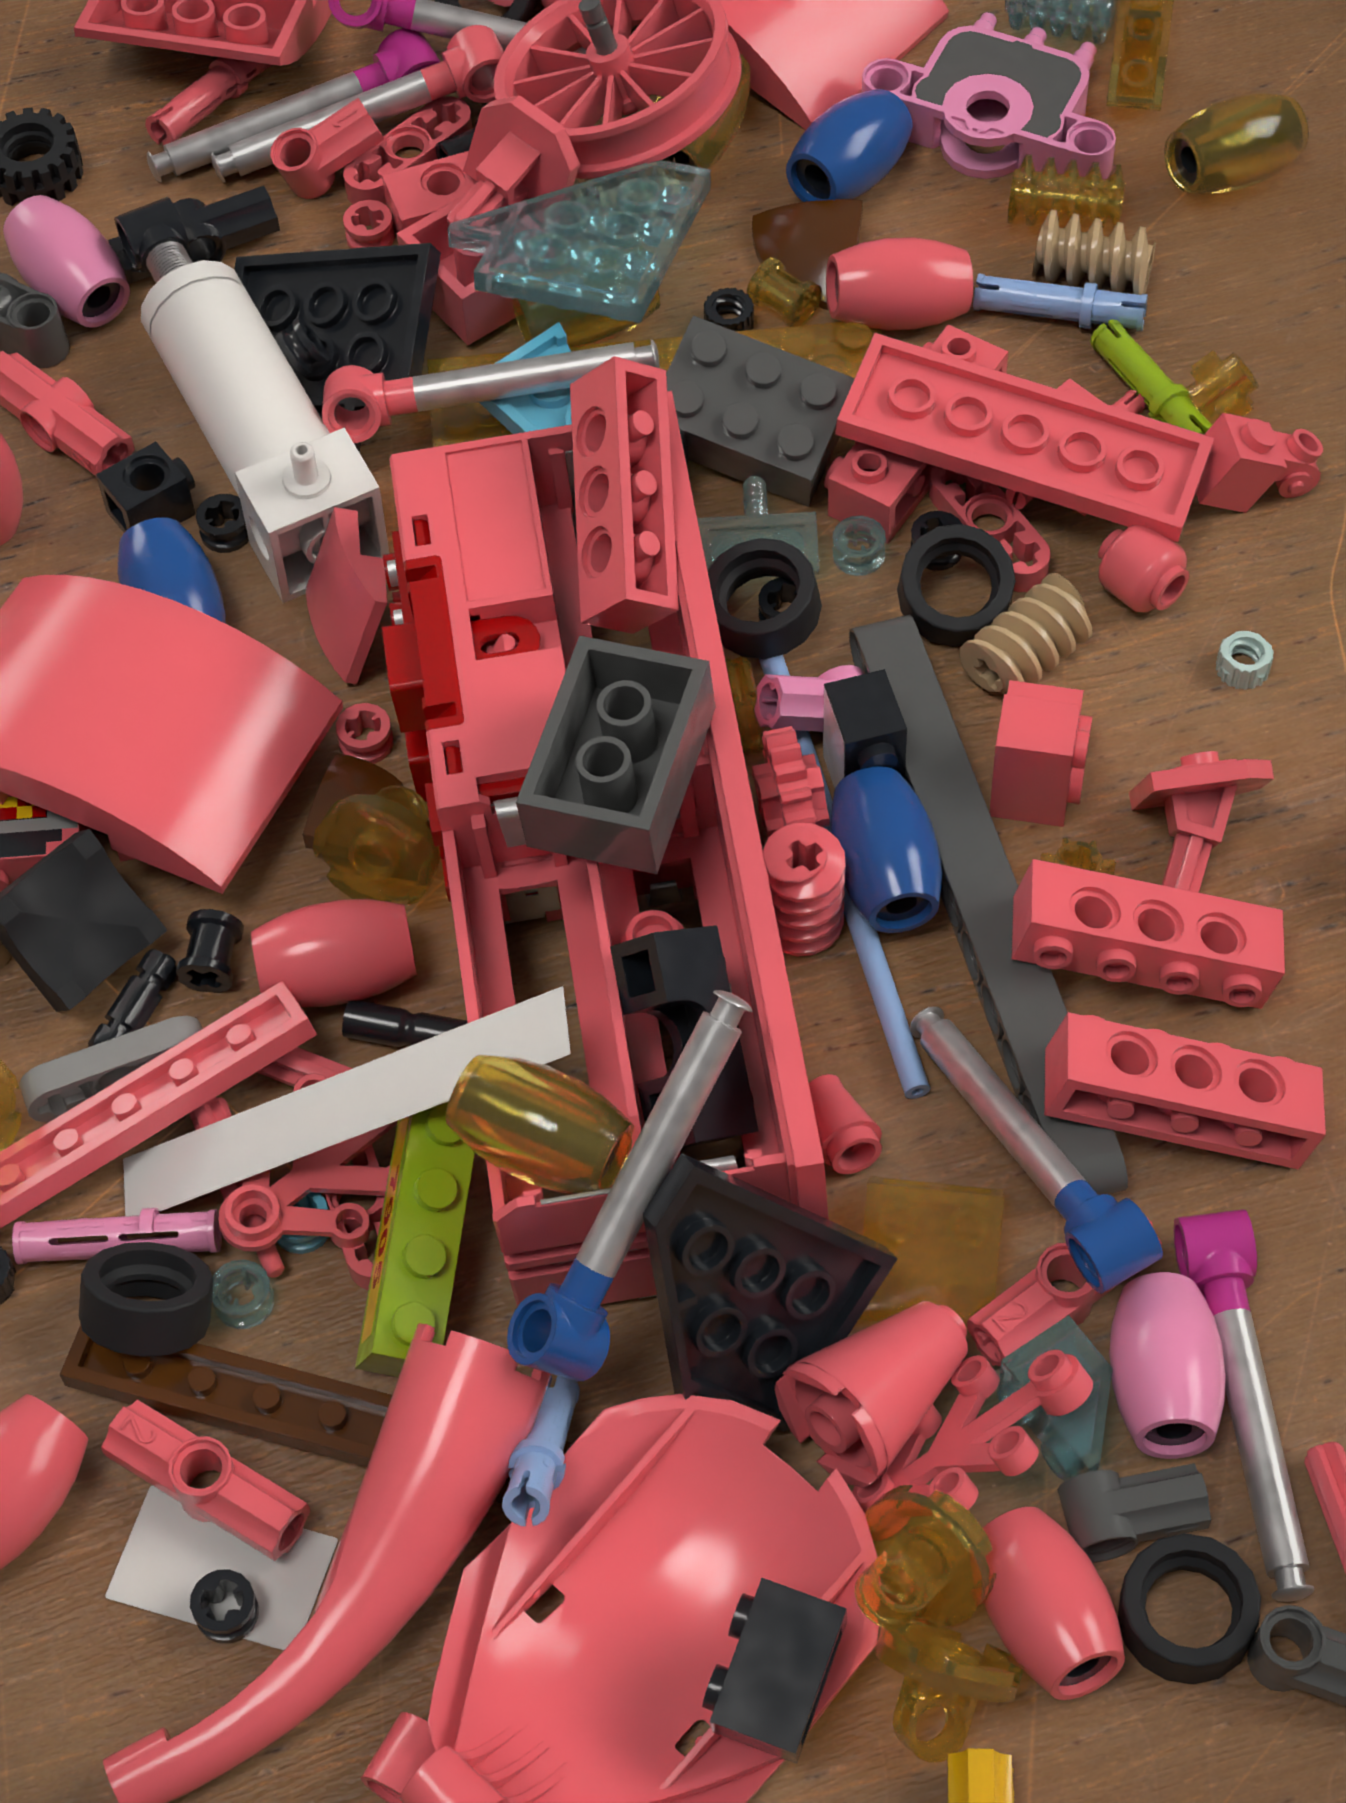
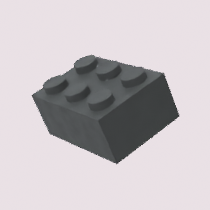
[666,316,855,507]
[516,636,716,874]

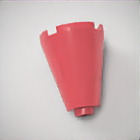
[775,1301,968,1488]

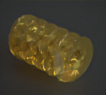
[1007,154,1126,228]

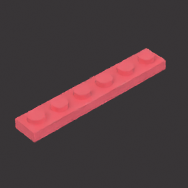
[0,981,317,1229]

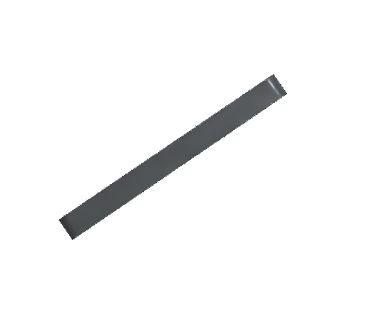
[849,614,1128,1195]

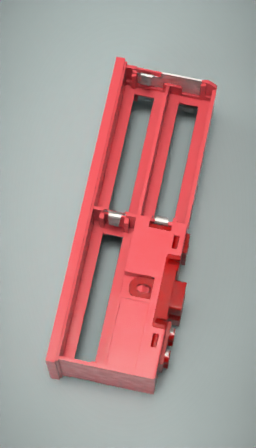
[382,391,829,1307]

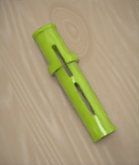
[1090,319,1213,435]

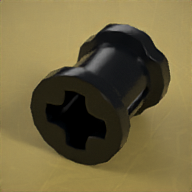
[176,909,244,993]

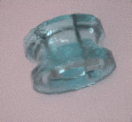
[832,516,886,576]
[212,1260,274,1329]

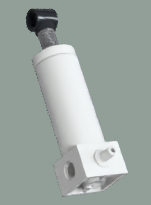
[114,197,389,603]

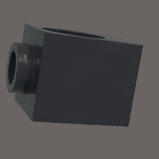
[96,441,196,533]

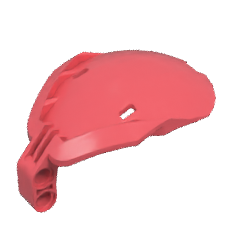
[400,1394,882,1803]

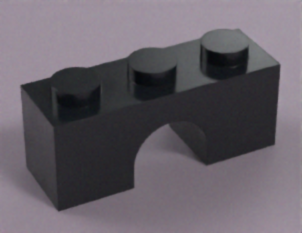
[610,925,759,1148]

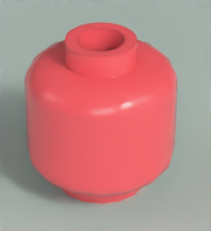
[1098,525,1189,613]

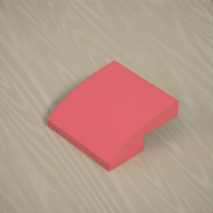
[305,507,387,684]

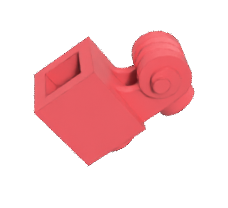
[1196,413,1323,513]

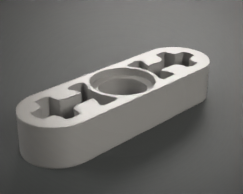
[19,1016,203,1122]

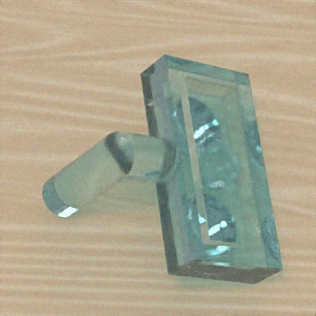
[697,476,819,578]

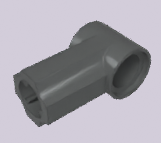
[1057,1463,1212,1563]
[1247,1605,1346,1706]

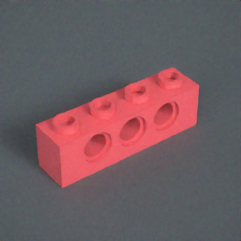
[570,356,679,634]
[1012,859,1285,1009]
[1044,1012,1326,1170]

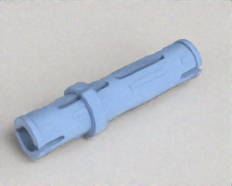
[973,273,1148,331]
[502,1375,580,1526]

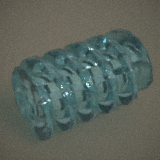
[1005,0,1119,45]

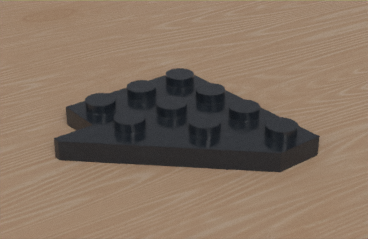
[234,243,441,453]
[643,1153,898,1432]

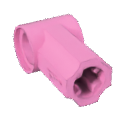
[754,665,864,732]

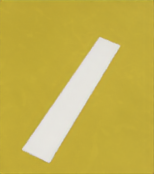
[123,986,571,1216]

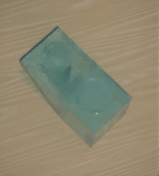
[997,1315,1112,1481]

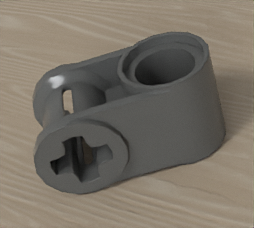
[0,272,70,368]

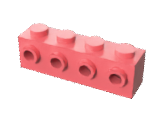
[824,324,1008,544]

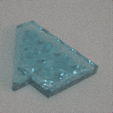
[448,160,711,323]

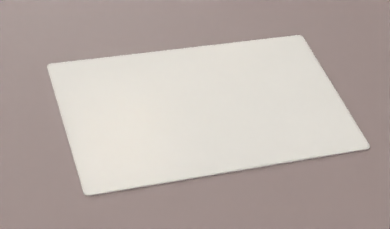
[105,1486,338,1651]

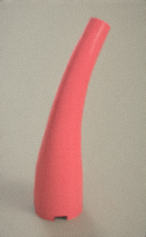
[103,1323,552,1803]

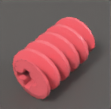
[763,823,845,957]

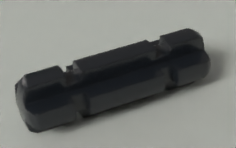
[88,949,177,1047]

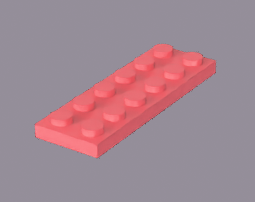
[835,333,1214,542]

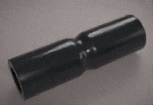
[342,1001,468,1047]

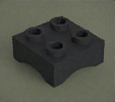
[0,829,168,1012]

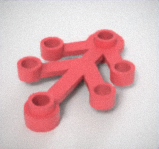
[219,1074,398,1252]
[852,1349,1093,1537]

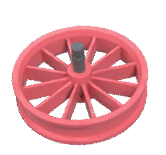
[494,0,742,179]

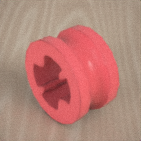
[343,200,395,249]
[336,703,394,764]

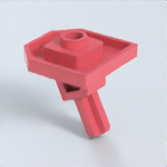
[447,95,580,239]
[1129,751,1274,893]

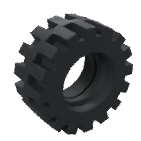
[0,107,83,206]

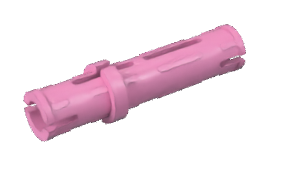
[12,1208,222,1264]

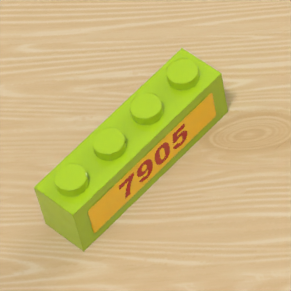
[355,1096,480,1377]

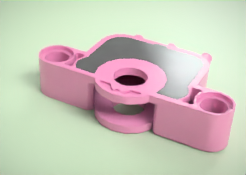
[862,12,1116,195]

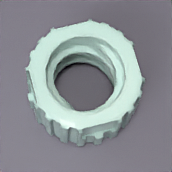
[1216,631,1274,690]

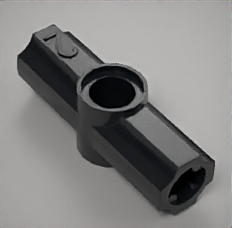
[108,186,280,284]

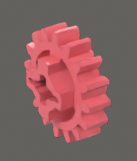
[752,726,830,839]

